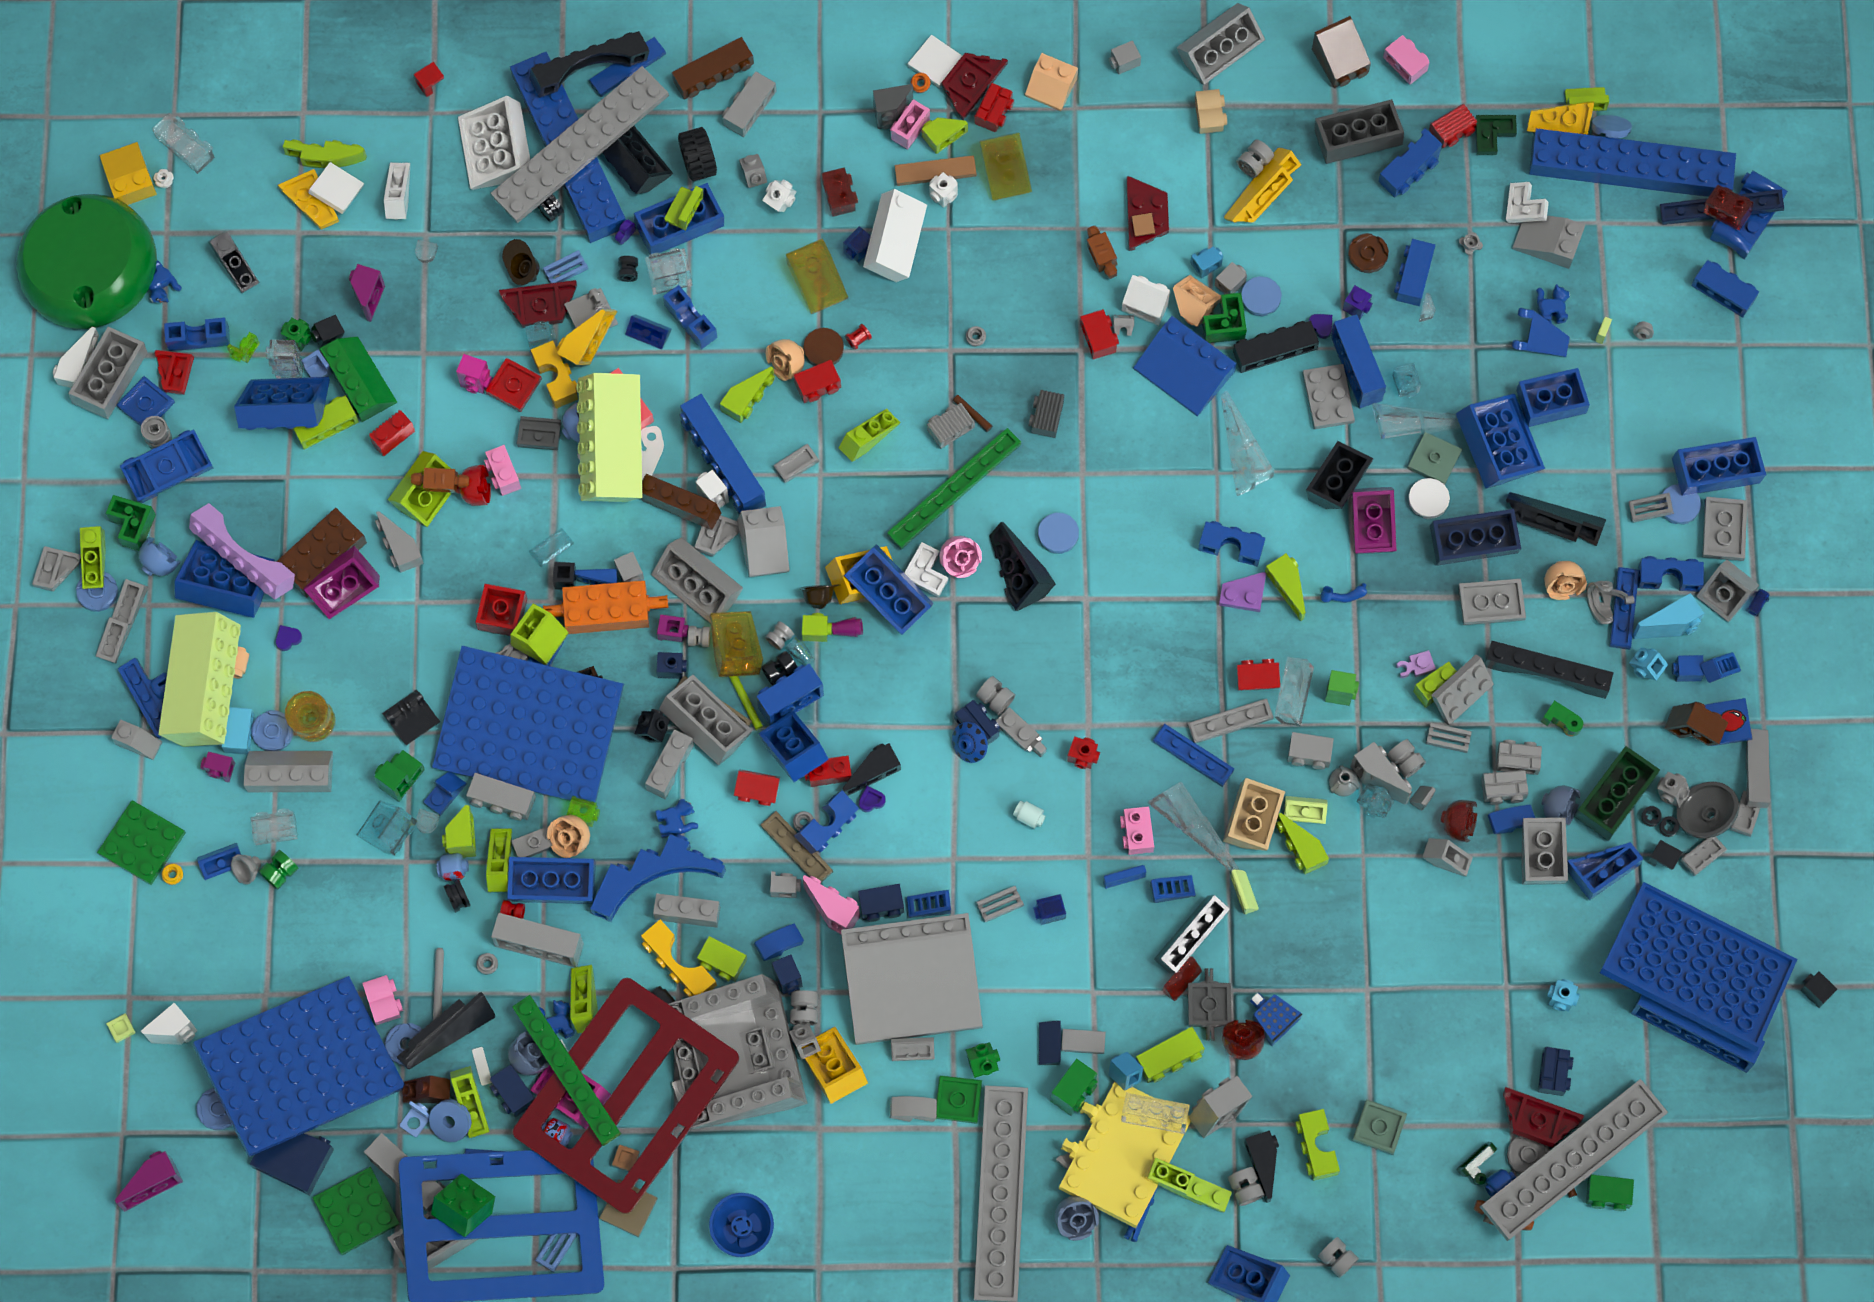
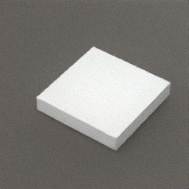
[908,35,962,88]
[308,162,364,214]

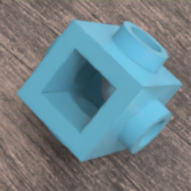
[1629,647,1668,681]
[1547,979,1580,1012]

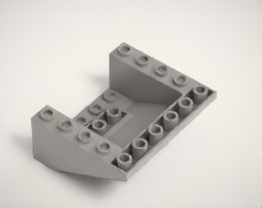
[841,913,983,1045]
[669,974,808,1129]

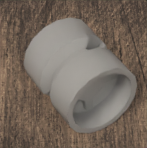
[1236,140,1274,178]
[141,416,172,449]
[976,676,1016,715]
[1387,739,1426,779]
[790,991,818,1026]
[1228,1167,1265,1206]
[1318,1237,1359,1278]

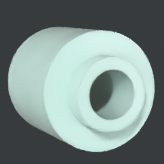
[1013,801,1046,829]

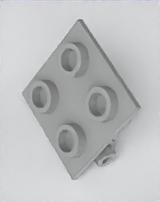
[564,288,618,328]

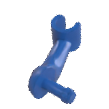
[1320,583,1367,603]

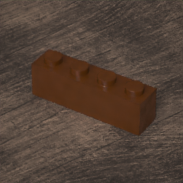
[672,37,754,99]
[641,474,722,530]

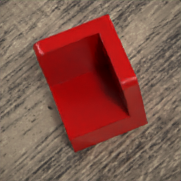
[414,62,444,97]

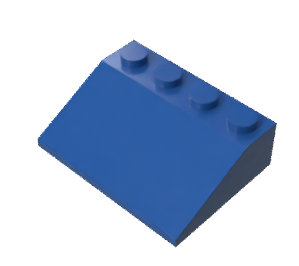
[1133,316,1236,417]
[234,377,330,430]
[1456,394,1545,489]
[175,540,275,618]

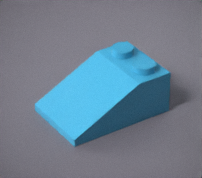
[1632,593,1704,639]

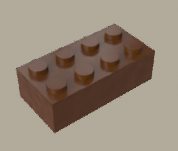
[276,508,367,598]

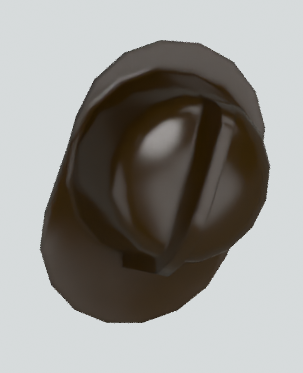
[502,239,540,285]
[799,584,841,609]

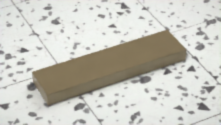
[761,811,833,883]

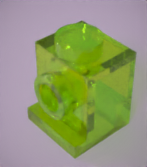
[567,796,600,827]

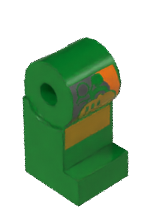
[1541,700,1583,737]

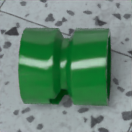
[258,850,299,890]

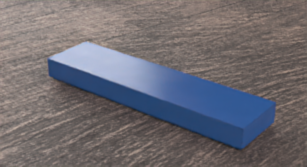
[589,37,666,97]
[1609,567,1639,650]
[1153,724,1235,787]

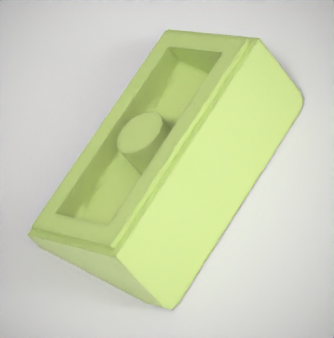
[1284,796,1328,824]
[1230,869,1259,914]

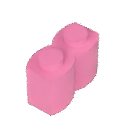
[363,975,403,1025]

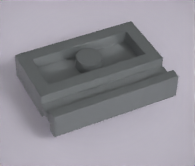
[517,416,562,450]

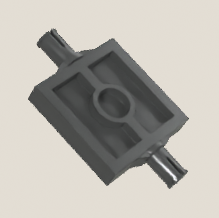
[1188,968,1232,1041]

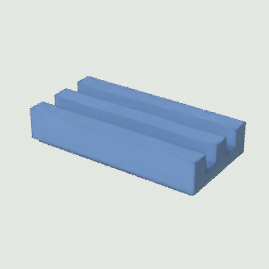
[543,250,588,283]
[535,1233,577,1272]

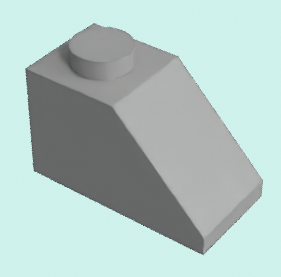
[111,719,162,760]
[1422,838,1473,876]

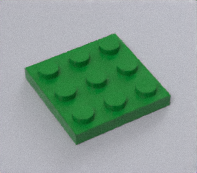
[97,800,186,885]
[313,1167,400,1255]

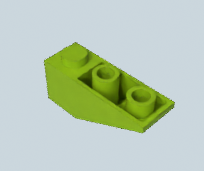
[720,367,775,423]
[839,408,900,462]
[80,526,106,589]
[1276,813,1329,874]

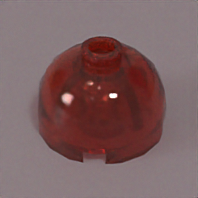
[1441,800,1477,842]
[1222,1020,1265,1060]

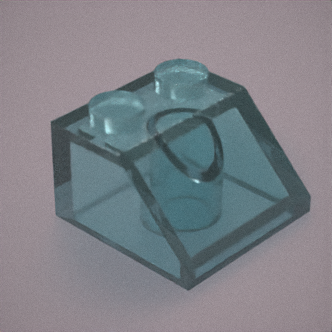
[357,801,417,856]

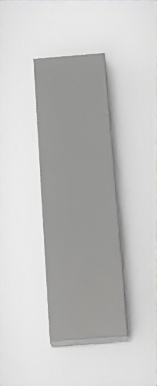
[1188,698,1274,743]

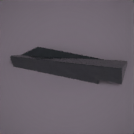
[1506,492,1606,546]
[397,992,495,1069]

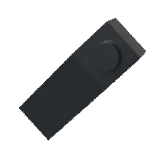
[843,743,901,796]
[1244,1130,1279,1203]

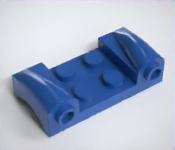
[1710,171,1788,260]
[120,429,213,503]

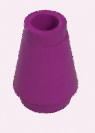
[832,617,863,637]

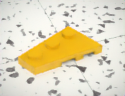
[1527,101,1594,135]
[278,169,339,230]

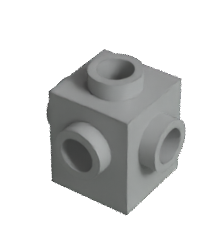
[1657,772,1690,808]

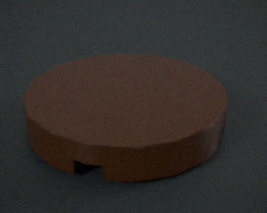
[1348,233,1389,273]
[803,328,844,366]

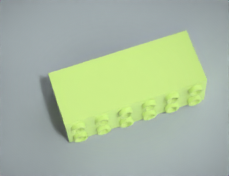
[576,373,642,502]
[158,612,241,747]

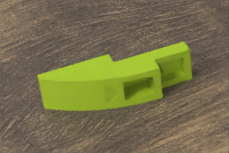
[283,139,367,168]
[1147,1158,1232,1213]

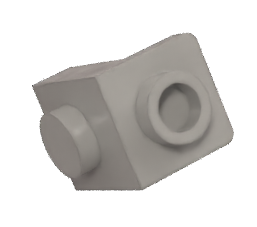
[739,154,767,188]

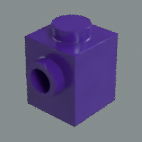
[1343,285,1373,320]

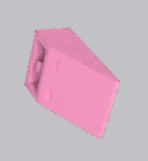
[803,875,860,934]

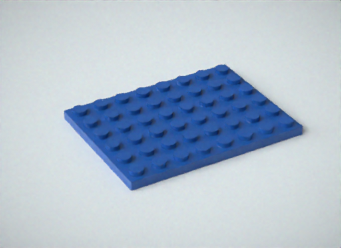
[432,646,624,806]
[1600,882,1798,1052]
[193,976,405,1157]

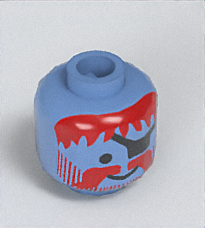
[436,853,469,882]
[542,1118,573,1147]

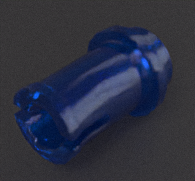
[1747,589,1770,617]

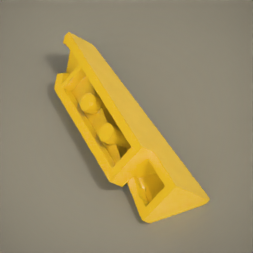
[1224,148,1301,222]

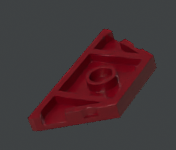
[942,53,1008,120]
[1127,176,1169,251]
[499,280,577,328]
[1503,1087,1584,1148]

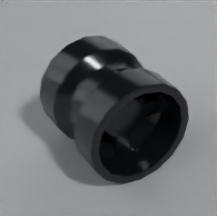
[618,256,638,282]

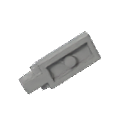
[996,707,1047,757]

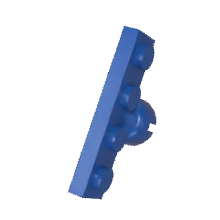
[118,658,167,738]

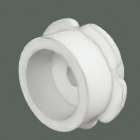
[154,169,174,188]

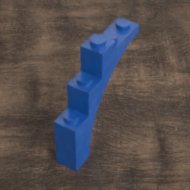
[590,834,726,922]

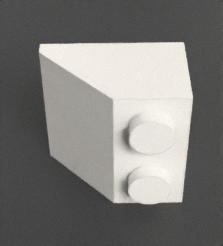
[141,1003,198,1045]

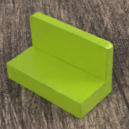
[1565,87,1609,111]
[664,186,703,231]

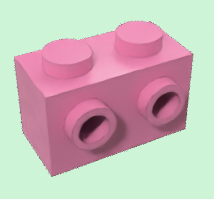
[1383,35,1430,85]
[890,99,930,150]
[484,445,521,496]
[1120,806,1154,855]

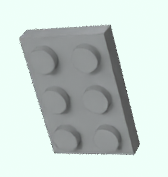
[1303,364,1355,429]
[1702,497,1747,561]
[1458,579,1526,625]
[1431,655,1494,725]

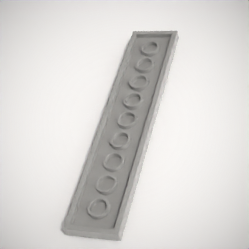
[490,66,669,223]
[1480,1079,1668,1241]
[974,1086,1028,1302]

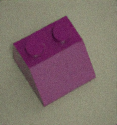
[349,264,385,322]

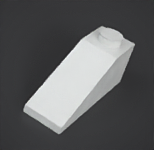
[384,163,410,220]
[53,327,99,388]

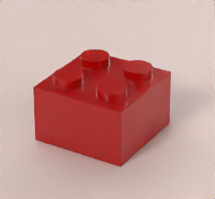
[475,584,527,636]

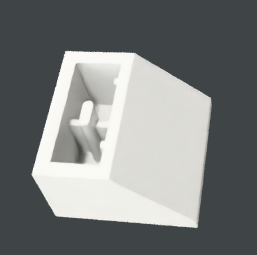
[1122,275,1170,326]

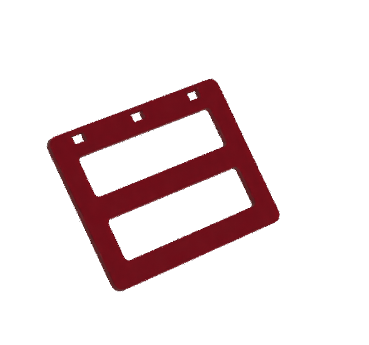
[513,978,739,1214]

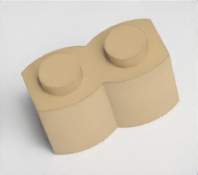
[1195,89,1227,134]

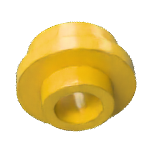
[162,864,183,885]

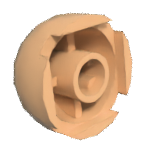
[765,339,805,381]
[1544,561,1587,600]
[547,815,590,858]

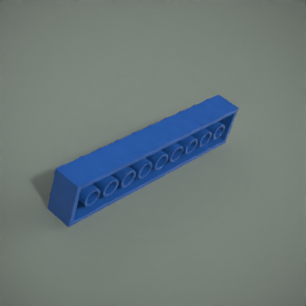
[510,51,626,243]
[1529,128,1736,198]

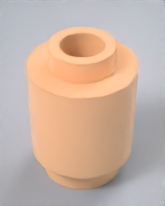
[233,646,250,679]

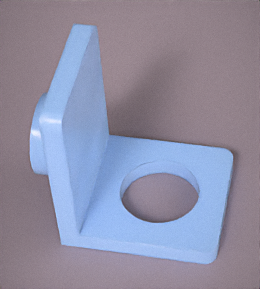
[400,1101,429,1138]

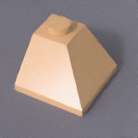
[1173,275,1221,327]

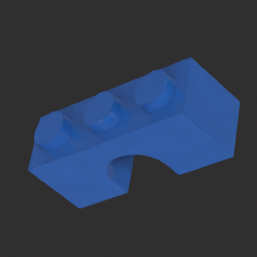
[663,285,718,350]
[164,317,230,351]
[1198,521,1265,567]
[1638,556,1704,592]
[794,790,859,854]

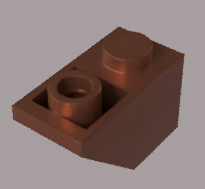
[402,1075,450,1103]

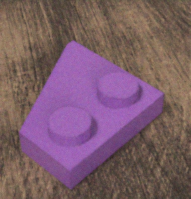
[1219,572,1266,612]

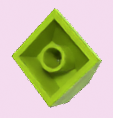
[442,805,476,858]

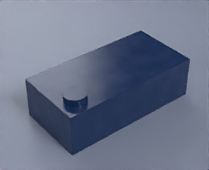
[1430,509,1521,566]

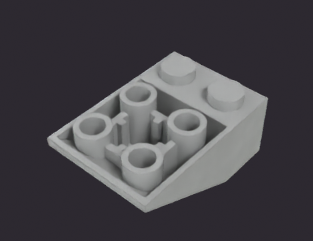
[1350,742,1412,805]

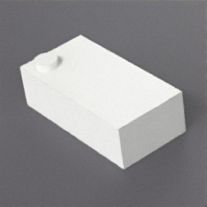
[863,189,927,282]

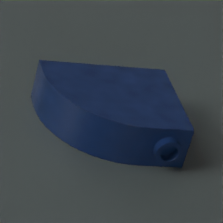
[250,1133,334,1196]

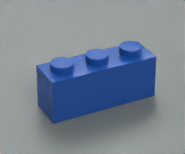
[1394,239,1436,306]
[1692,260,1759,318]

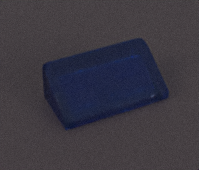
[625,314,672,349]

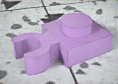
[1396,650,1436,678]

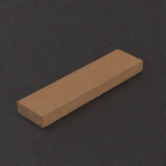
[894,155,977,186]

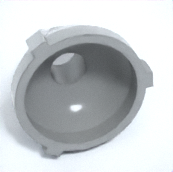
[1329,765,1360,797]
[231,854,261,884]

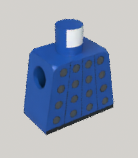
[1250,993,1302,1046]

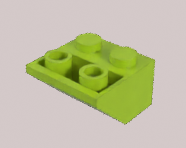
[510,603,568,665]

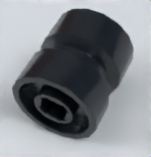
[761,651,798,686]

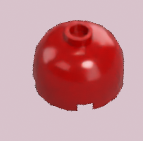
[457,465,491,506]

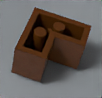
[1664,702,1728,746]

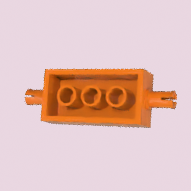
[543,581,668,634]

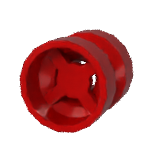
[500,900,525,919]

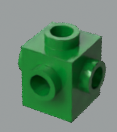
[281,317,311,352]
[966,1042,1000,1078]

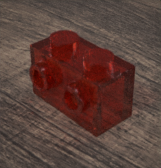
[821,167,858,217]
[1704,185,1753,231]

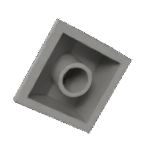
[1696,560,1759,622]

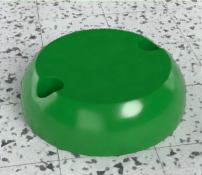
[16,194,157,329]

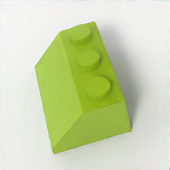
[388,451,459,527]

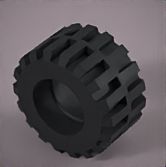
[678,127,717,182]

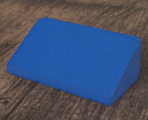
[197,843,241,880]

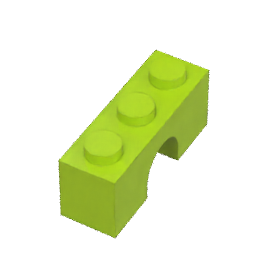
[1295,1109,1340,1181]

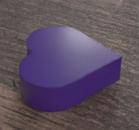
[615,219,636,245]
[1309,314,1333,339]
[276,625,302,651]
[859,786,886,812]

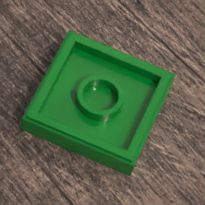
[936,1076,982,1124]

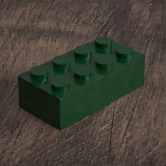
[1574,746,1660,841]

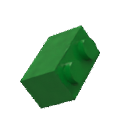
[1586,1174,1634,1211]

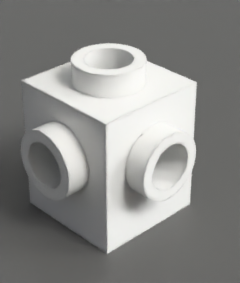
[929,172,958,208]
[762,179,797,212]

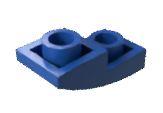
[1487,804,1535,834]
[754,923,804,961]

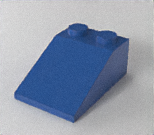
[1208,1245,1290,1302]

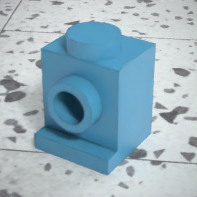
[1190,246,1223,279]

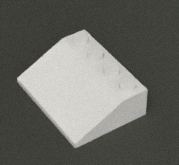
[458,96,530,190]

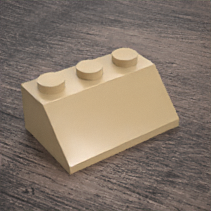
[1223,778,1285,851]

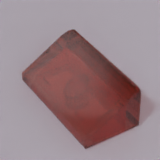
[1163,956,1202,1001]

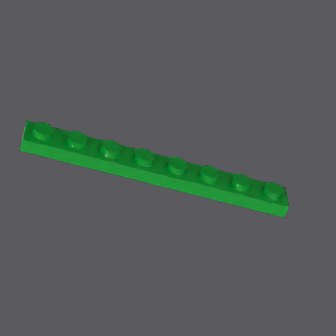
[887,428,1021,549]
[512,995,621,1146]

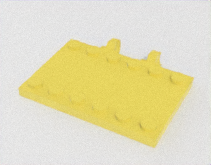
[1059,1082,1191,1228]

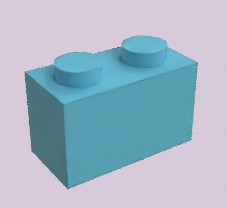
[219,707,255,755]

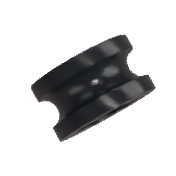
[1641,806,1662,827]
[1659,816,1680,837]

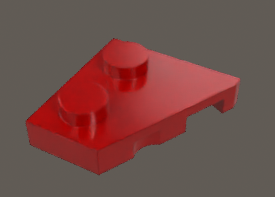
[155,350,194,395]

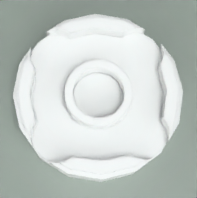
[1408,478,1450,519]

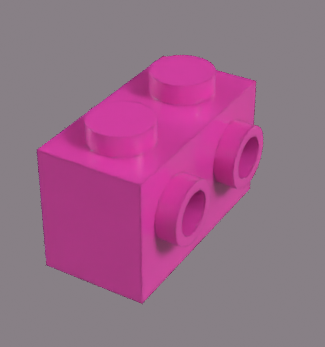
[456,354,492,394]

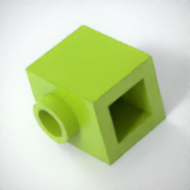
[802,613,832,642]

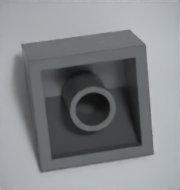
[873,84,913,129]

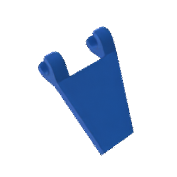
[1512,308,1570,357]

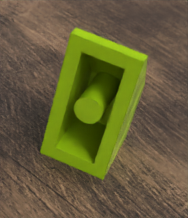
[922,117,968,154]

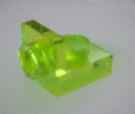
[227,332,260,363]

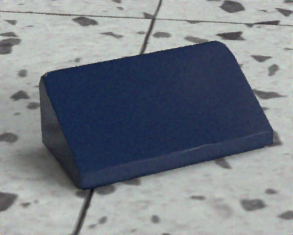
[1039,1020,1061,1065]

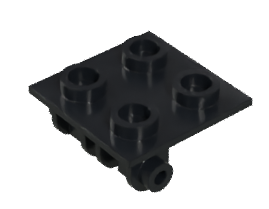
[382,689,440,746]

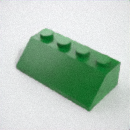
[320,336,397,422]

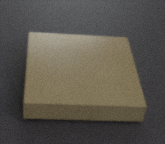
[600,1180,658,1238]

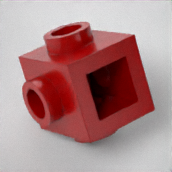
[1067,736,1101,769]

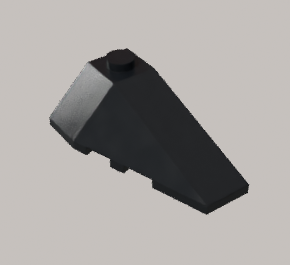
[989,522,1056,611]

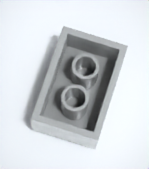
[1189,1076,1253,1139]

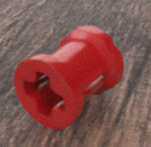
[845,324,872,350]

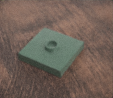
[1407,432,1462,485]
[1352,1099,1407,1155]

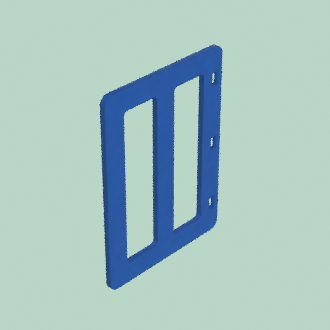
[398,1148,604,1302]

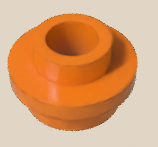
[911,73,931,93]

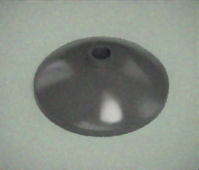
[1677,782,1739,838]

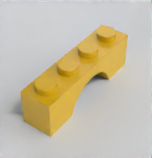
[641,919,717,997]

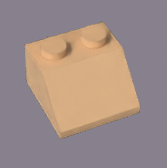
[1025,53,1078,111]

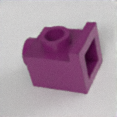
[657,614,689,642]
[201,752,235,782]

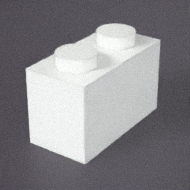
[696,470,729,509]

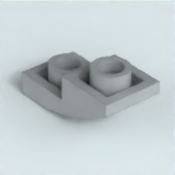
[890,1096,937,1122]

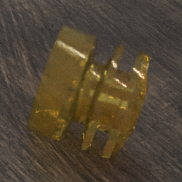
[285,691,335,742]

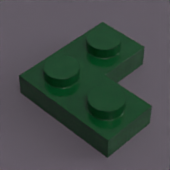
[1475,115,1517,155]

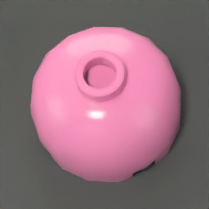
[939,535,982,578]

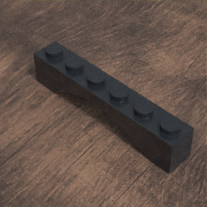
[529,31,650,98]
[1485,641,1614,699]

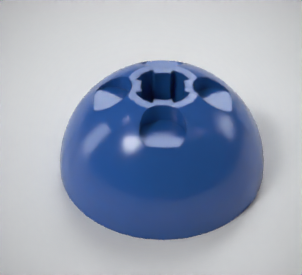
[709,1193,774,1257]

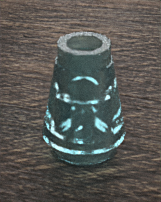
[785,637,815,666]

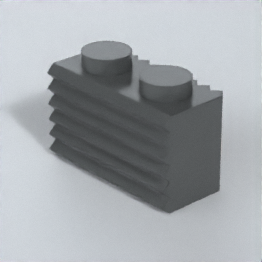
[1029,390,1064,438]

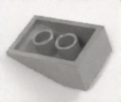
[1512,216,1585,269]
[737,506,789,577]
[1521,818,1568,885]

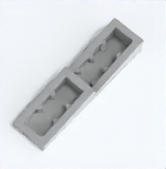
[96,579,149,663]
[1746,729,1770,808]

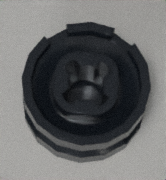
[538,194,564,223]
[444,879,471,913]

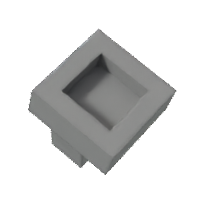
[1113,315,1134,336]

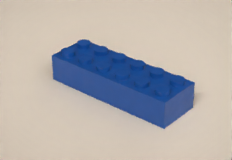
[679,394,766,514]
[1631,994,1765,1073]

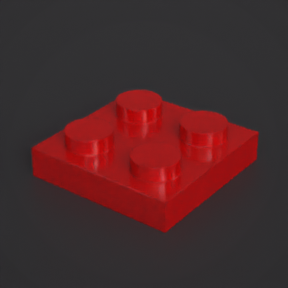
[485,358,542,412]

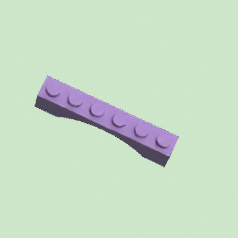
[189,503,295,600]

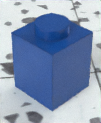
[1672,655,1704,682]

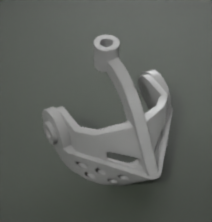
[1587,580,1635,624]

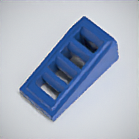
[575,569,618,585]
[1701,652,1741,683]
[1150,875,1196,903]
[907,890,951,918]

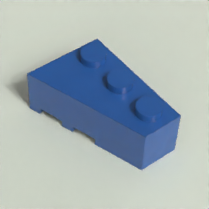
[1378,128,1442,198]
[1567,842,1643,900]

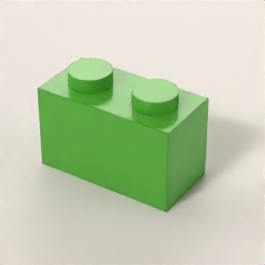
[1325,670,1359,706]

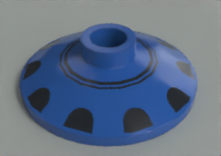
[952,722,988,763]

